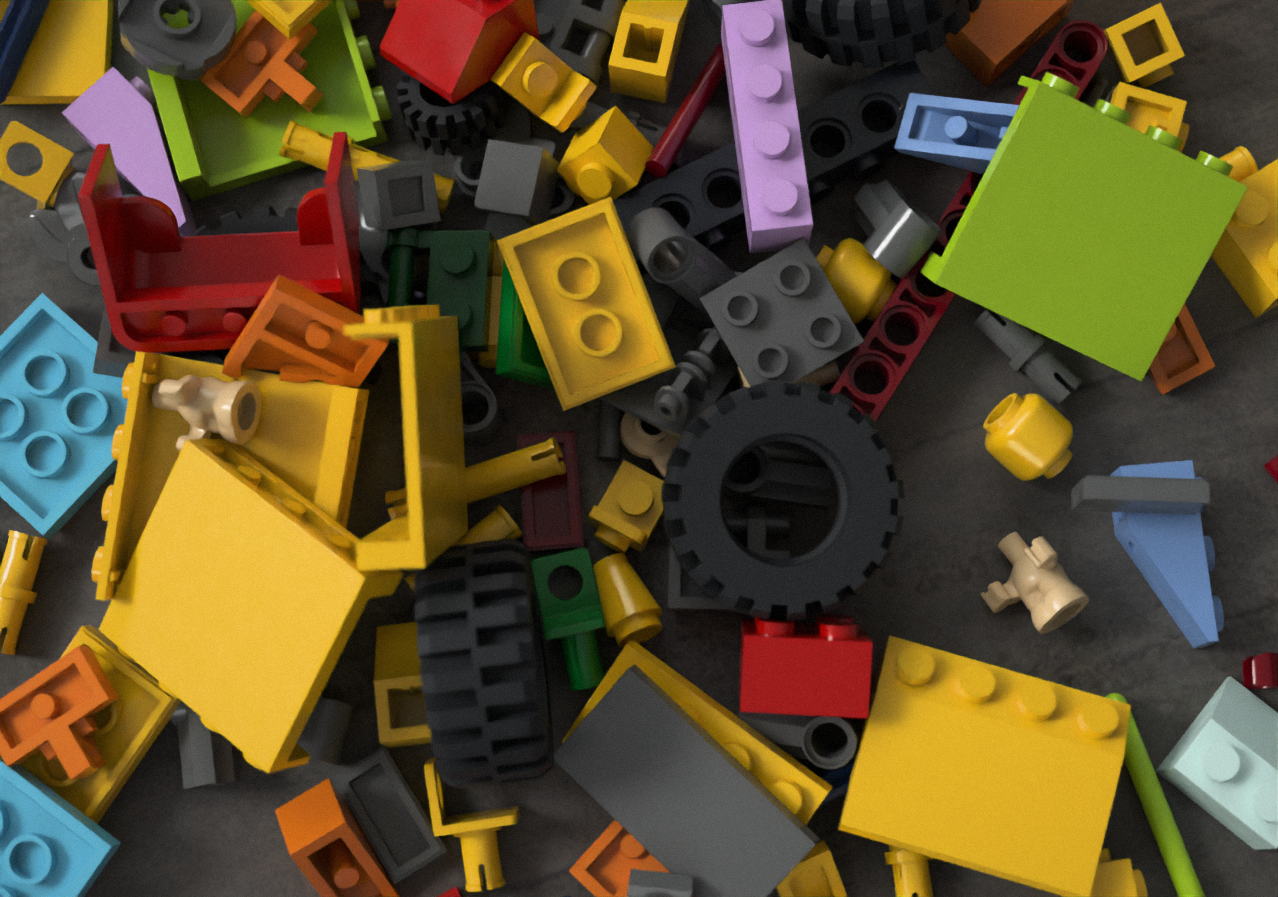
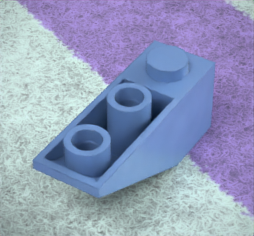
[1110,460,1224,648]

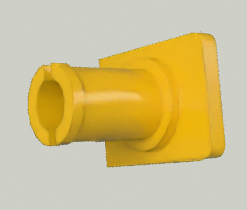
[0,121,76,210]
[424,757,520,892]

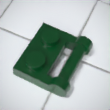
[385,227,494,352]

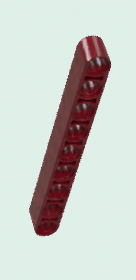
[830,20,1108,423]

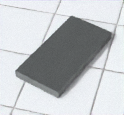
[553,664,820,897]

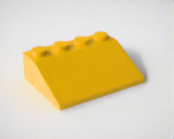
[838,635,1131,897]

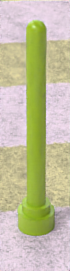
[1105,693,1205,897]

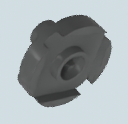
[118,0,236,80]

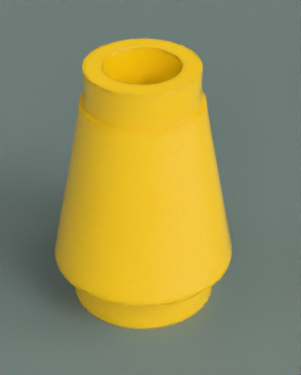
[592,553,663,647]

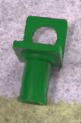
[531,547,606,690]

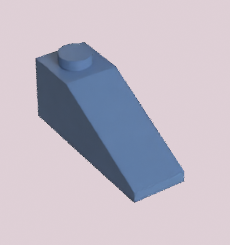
[894,93,1019,175]

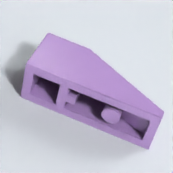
[62,67,197,237]

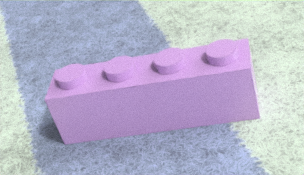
[721,0,813,254]

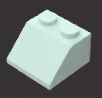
[1156,676,1278,850]

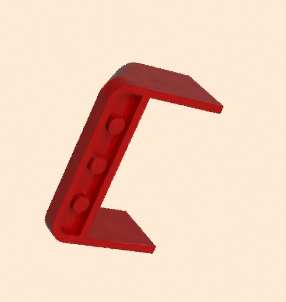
[78,132,361,353]

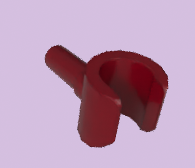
[1242,652,1278,689]

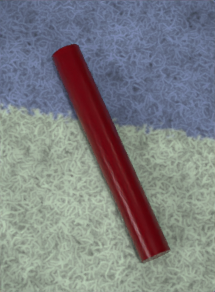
[645,43,726,177]

